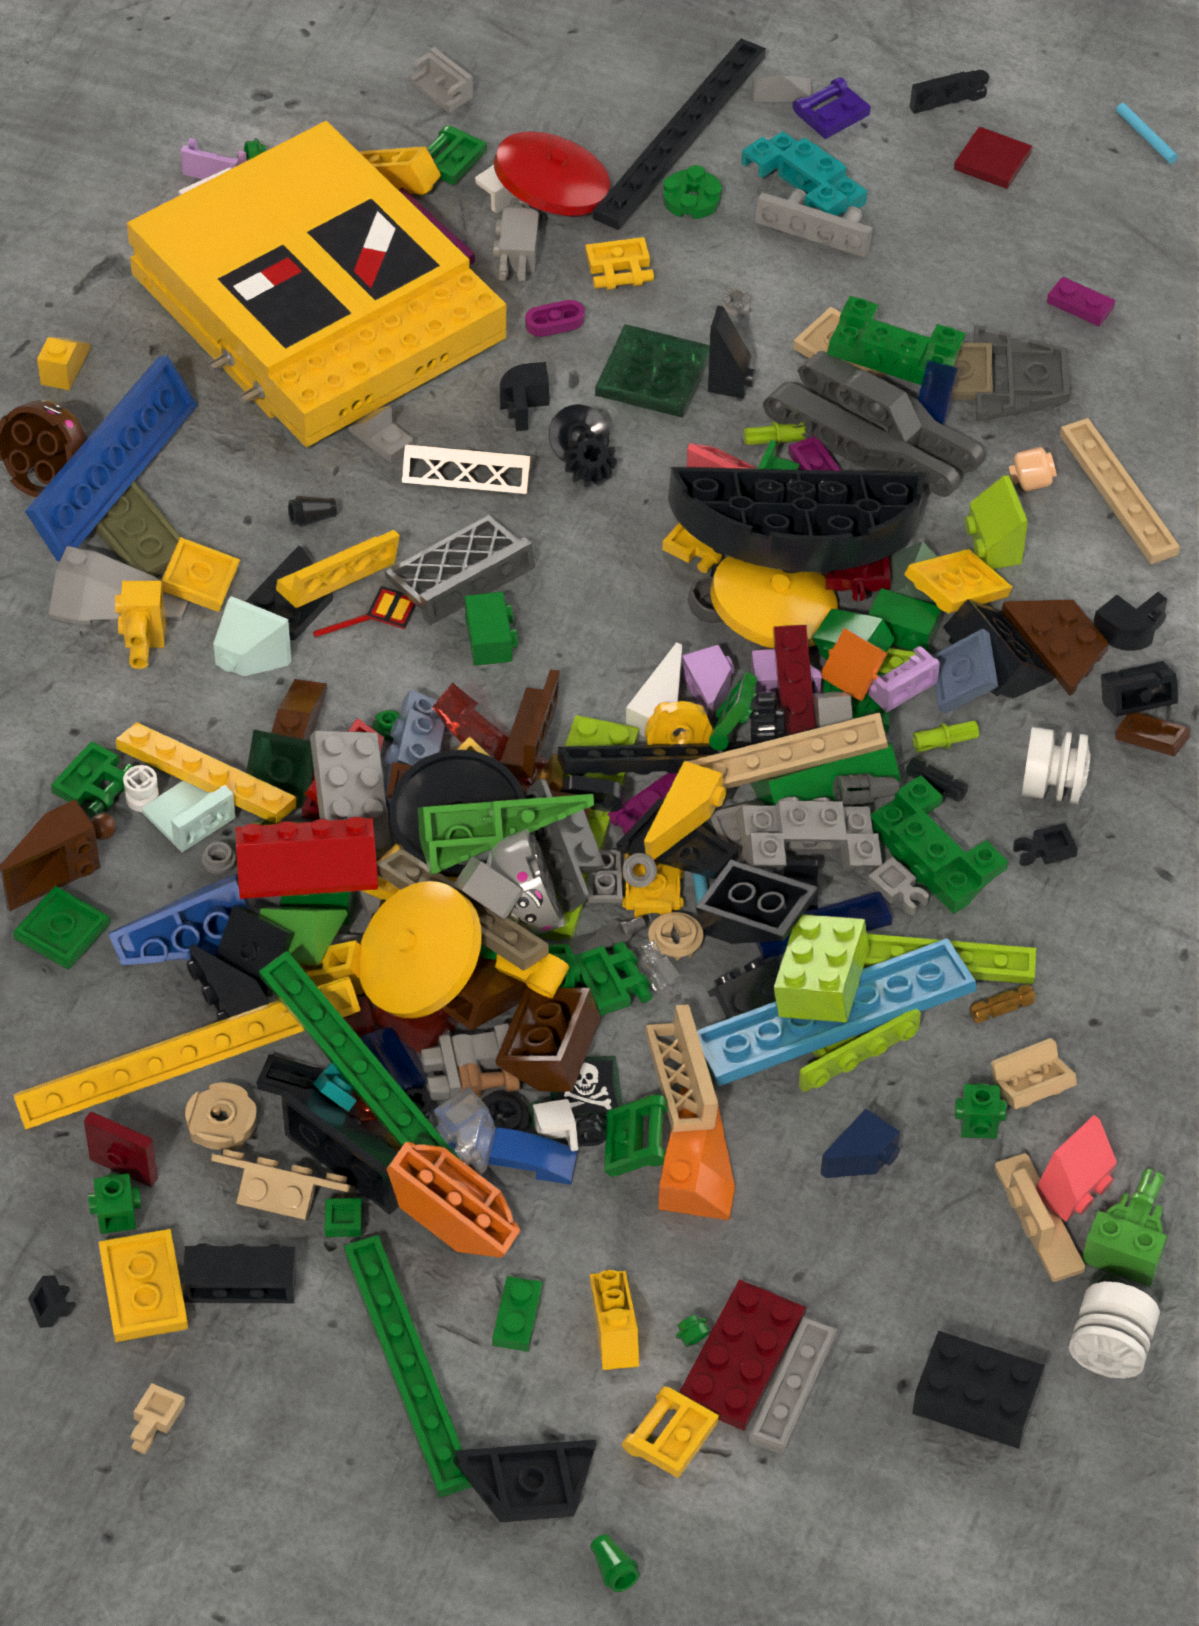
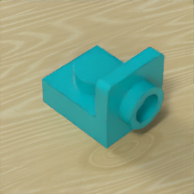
[314,1062,357,1112]

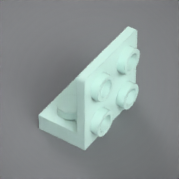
[142,781,236,853]

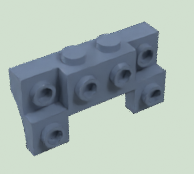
[384,690,475,807]

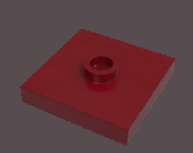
[84,1112,158,1188]

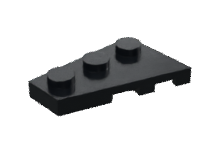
[616,798,739,880]

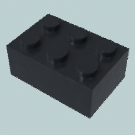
[912,1331,1045,1449]

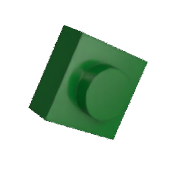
[324,1198,362,1237]

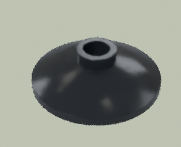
[548,404,610,463]

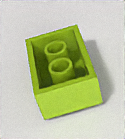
[774,915,869,1023]

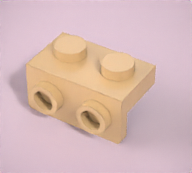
[991,1038,1077,1109]

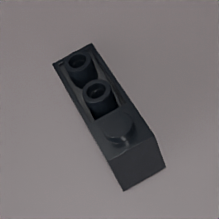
[186,944,269,1021]

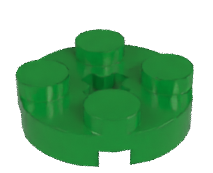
[663,165,722,219]

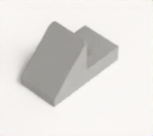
[348,406,414,464]

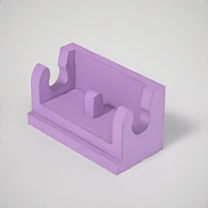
[180,138,247,179]
[867,646,940,713]

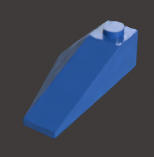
[108,874,252,965]

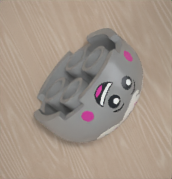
[486,829,566,935]

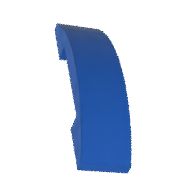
[437,1126,578,1185]

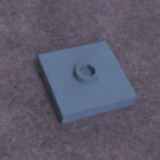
[932,629,998,714]

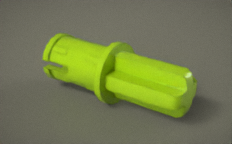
[743,422,806,446]
[912,721,979,753]

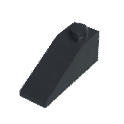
[708,305,756,399]

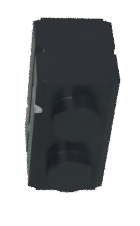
[1101,661,1178,717]

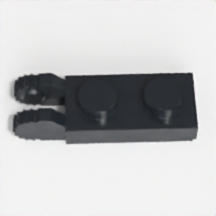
[909,69,989,114]

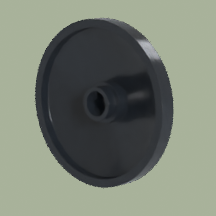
[390,750,525,877]

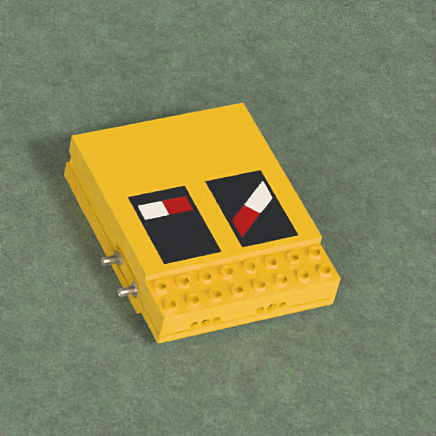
[127,121,506,448]

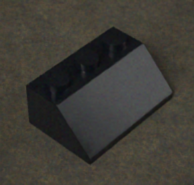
[943,599,1056,699]

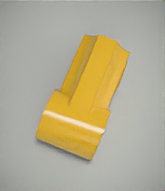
[495,953,570,998]

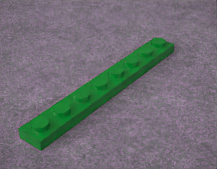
[259,951,461,1160]
[344,1235,472,1498]

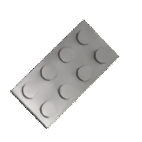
[310,731,392,863]

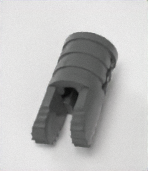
[833,773,900,805]

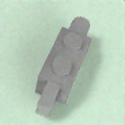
[493,198,539,281]

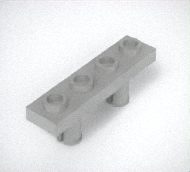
[755,189,873,258]

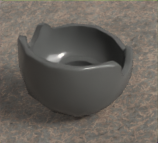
[688,576,723,623]

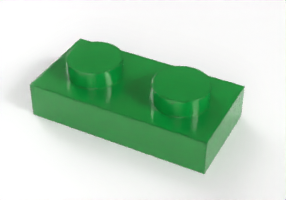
[492,1276,543,1352]

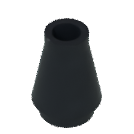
[288,496,337,527]

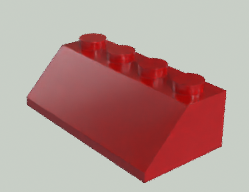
[235,817,378,899]

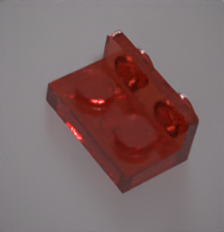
[369,1006,456,1054]

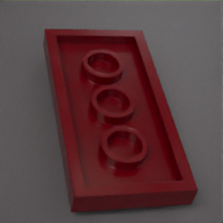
[679,1279,806,1431]

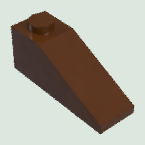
[271,679,327,763]

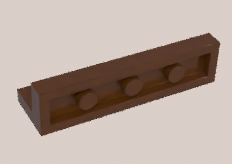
[500,669,560,779]

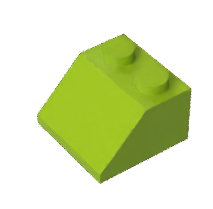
[964,475,1028,569]

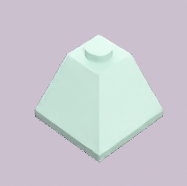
[213,596,291,676]

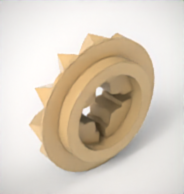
[648,912,703,961]

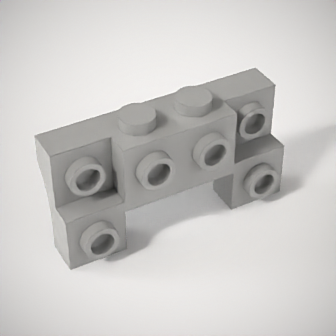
[736,797,882,873]

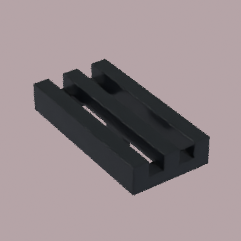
[256,1054,326,1097]

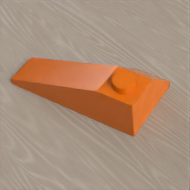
[658,1087,735,1220]

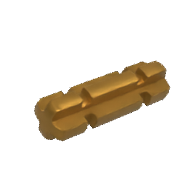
[969,984,1036,1023]

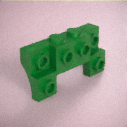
[827,296,966,392]
[871,775,1008,914]

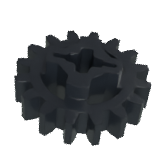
[750,692,786,745]

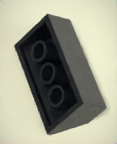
[281,1089,399,1215]

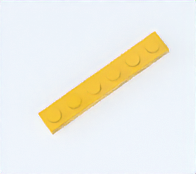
[116,722,296,824]

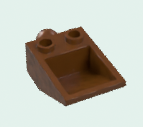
[0,800,117,911]

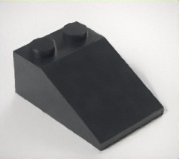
[695,860,819,944]

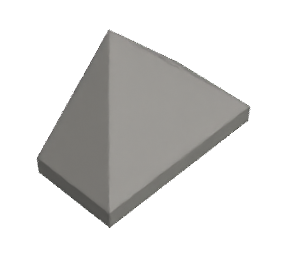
[753,76,811,102]

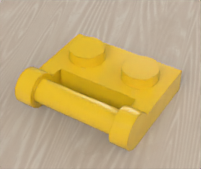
[622,1386,719,1479]

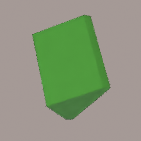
[260,906,348,966]

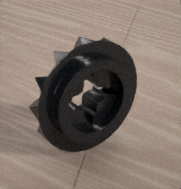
[472,1093,529,1132]

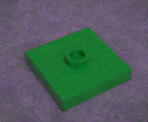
[13,886,111,970]

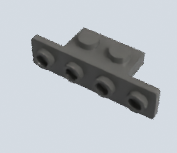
[524,779,605,912]

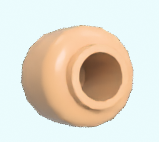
[1009,447,1057,492]

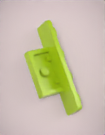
[799,1009,921,1092]

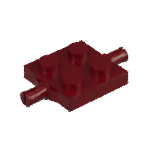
[825,556,891,601]

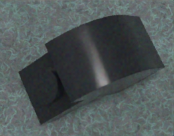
[500,362,549,431]
[1093,592,1167,651]

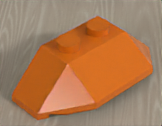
[387,1142,521,1258]

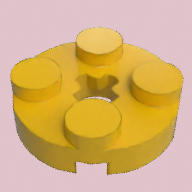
[645,701,712,745]

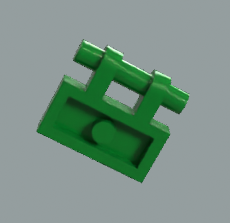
[51,741,134,817]
[575,942,653,1016]

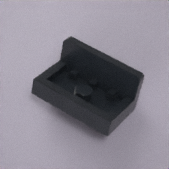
[707,957,780,1019]

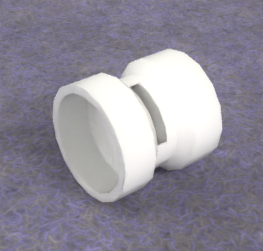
[123,765,159,812]

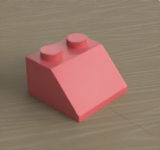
[1036,1115,1117,1222]

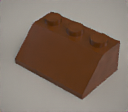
[495,988,601,1092]

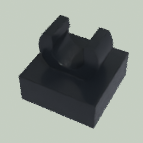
[28,1275,76,1328]

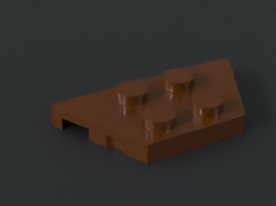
[1002,600,1109,696]

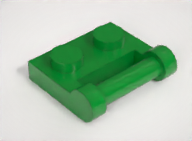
[427,125,487,186]
[709,671,757,750]
[604,1095,667,1178]

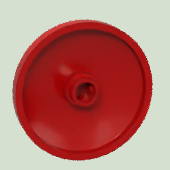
[493,131,610,216]

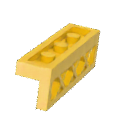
[276,530,400,608]

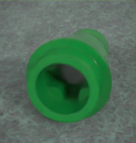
[590,1534,639,1592]

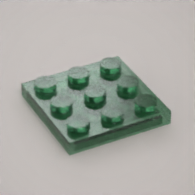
[595,324,710,418]

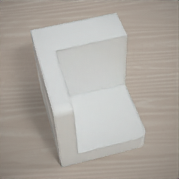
[475,165,517,213]
[533,1099,578,1151]

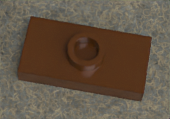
[1115,712,1190,757]

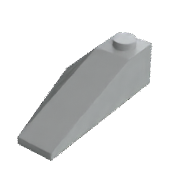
[49,546,190,625]

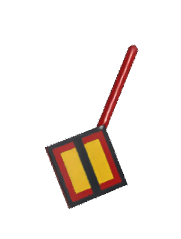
[313,586,416,637]

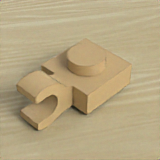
[130,1383,185,1454]

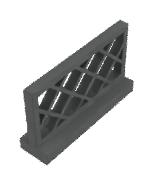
[385,515,535,625]

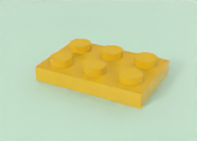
[904,549,1013,614]
[98,1229,188,1342]

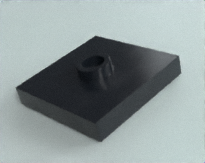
[215,905,295,997]

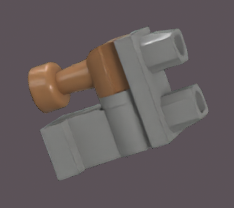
[421,1023,520,1108]

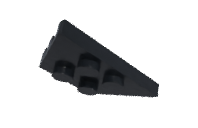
[245,545,333,640]
[453,1439,597,1523]

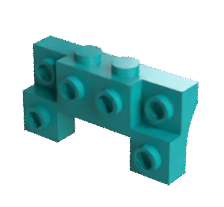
[741,131,867,216]

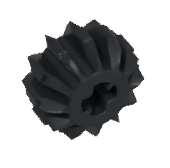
[563,432,617,487]

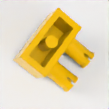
[115,581,166,669]

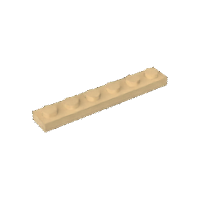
[1060,418,1180,564]
[687,712,889,789]

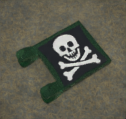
[528,1056,623,1126]

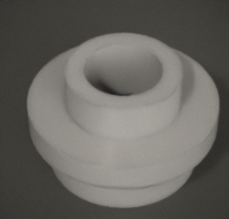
[202,842,236,874]
[622,853,657,887]

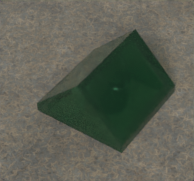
[246,729,315,807]

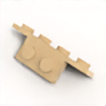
[211,1149,356,1220]
[994,1153,1085,1282]

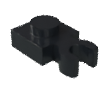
[1013,823,1078,866]

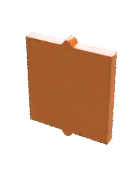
[821,628,887,701]

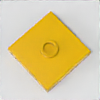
[162,537,240,612]

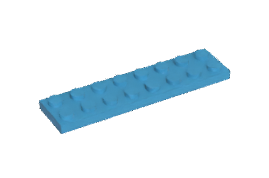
[697,938,977,1087]

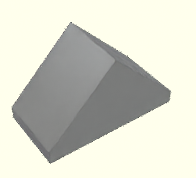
[813,691,852,728]
[453,857,524,920]

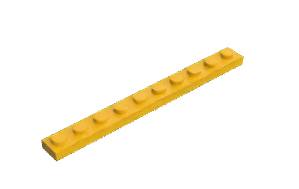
[13,976,361,1130]

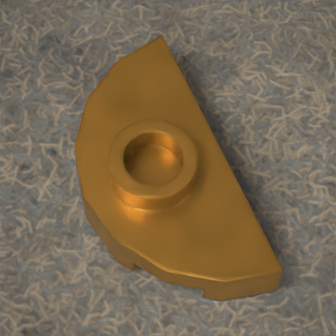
[534,753,563,792]

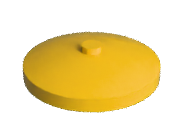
[710,556,838,649]
[360,881,482,1018]

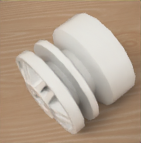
[1022,727,1091,804]
[1069,1282,1160,1379]

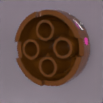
[0,400,88,498]

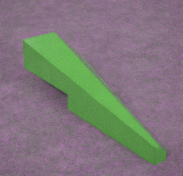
[417,794,594,874]

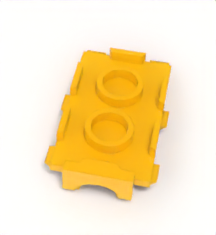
[622,853,684,918]

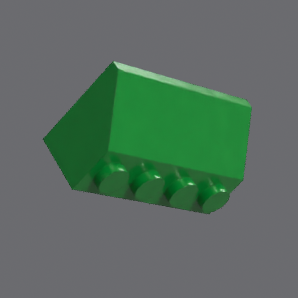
[750,742,901,806]

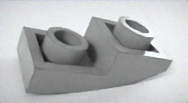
[587,850,622,903]

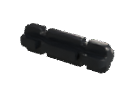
[906,757,968,802]

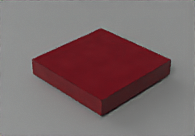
[954,126,1032,189]

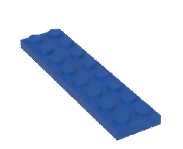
[25,355,198,562]

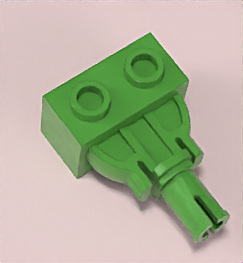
[1082,1169,1167,1287]

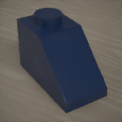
[821,1109,900,1178]

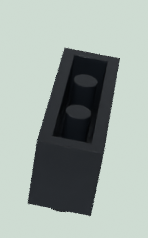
[182,1244,297,1304]

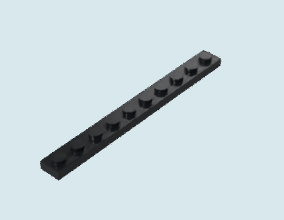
[593,38,766,230]

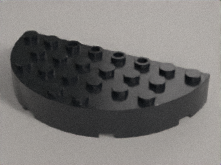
[668,467,924,574]

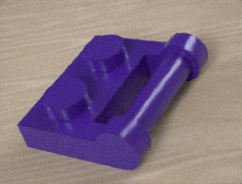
[792,77,871,139]

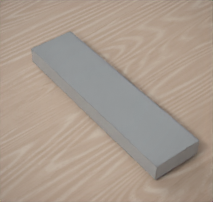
[749,1316,838,1456]

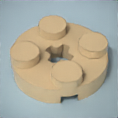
[185,1082,257,1150]

